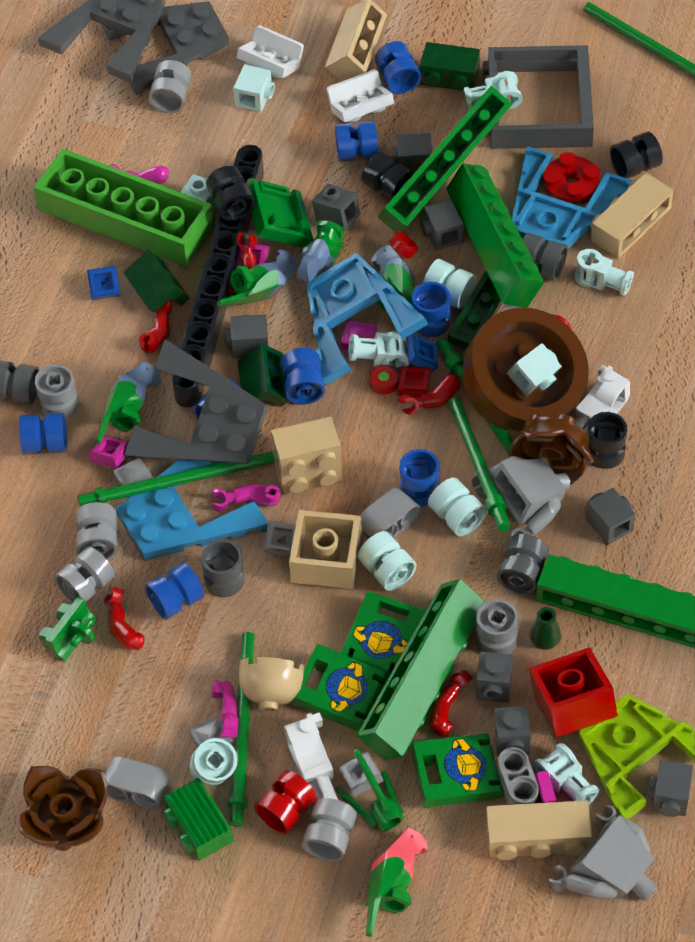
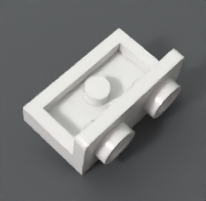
[236,25,304,78]
[326,69,394,123]

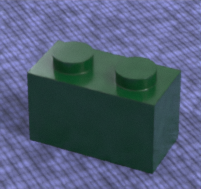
[420,42,480,91]

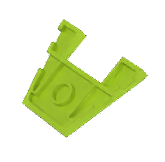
[578,694,695,820]

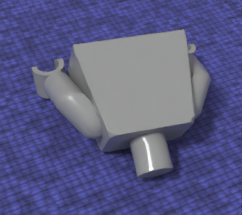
[471,456,570,538]
[548,805,657,901]

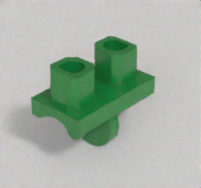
[39,597,96,662]

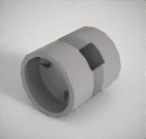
[149,60,191,113]
[35,364,79,419]
[76,502,118,560]
[54,547,115,602]
[476,599,519,655]
[302,798,357,861]

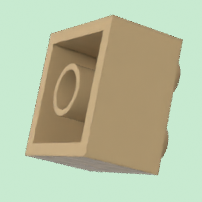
[271,416,343,495]
[289,510,362,589]

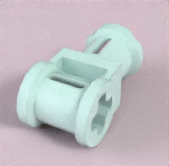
[464,71,523,110]
[574,249,634,296]
[348,331,409,371]
[533,743,599,805]

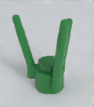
[335,749,404,832]

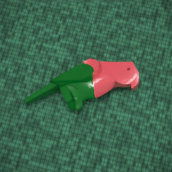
[365,827,428,937]

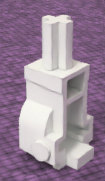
[575,364,630,433]
[284,712,338,800]

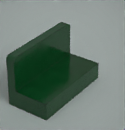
[124,249,190,312]
[238,343,289,407]

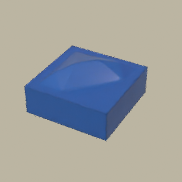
[87,266,121,300]
[406,334,439,372]

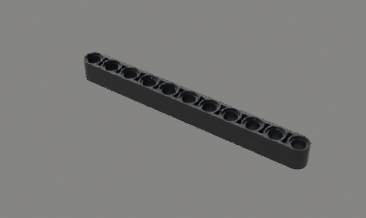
[172,145,264,407]

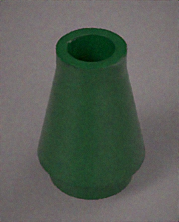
[529,607,562,650]

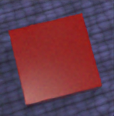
[398,366,431,397]

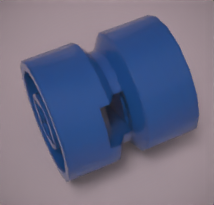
[375,41,421,94]
[335,121,378,161]
[412,282,450,337]
[281,348,325,405]
[19,413,67,455]
[399,449,440,507]
[145,562,205,620]

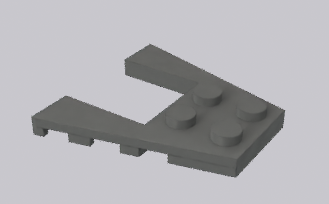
[38,0,165,83]
[101,1,229,95]
[124,340,269,464]

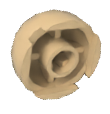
[239,657,304,711]

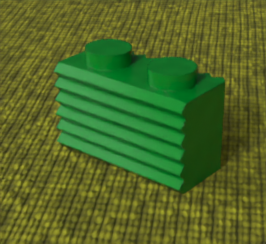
[162,778,234,861]

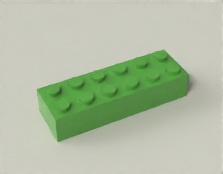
[33,148,215,267]

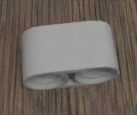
[360,487,421,538]
[498,747,539,805]
[105,757,170,809]

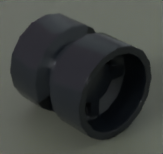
[610,131,663,179]
[362,152,415,201]
[206,166,255,221]
[587,412,628,469]

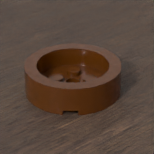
[462,308,589,431]

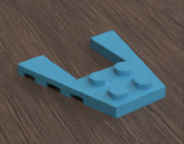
[512,146,633,249]
[307,253,428,386]
[116,459,268,560]

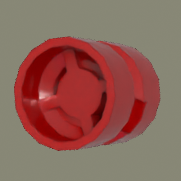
[254,770,317,834]

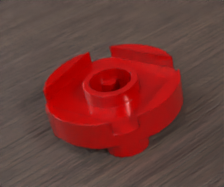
[543,152,600,204]

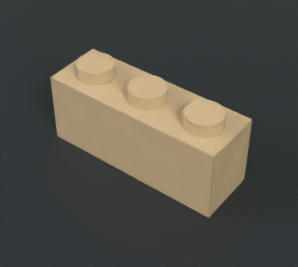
[325,0,387,82]
[590,173,673,259]
[486,800,592,860]

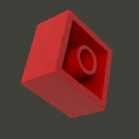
[529,647,618,738]

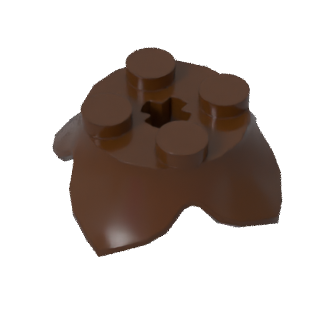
[509,414,594,485]
[18,766,108,851]

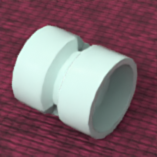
[423,259,477,310]
[428,478,487,536]
[357,531,417,591]
[189,738,238,787]

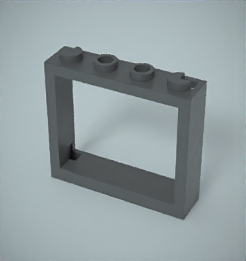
[483,45,594,149]

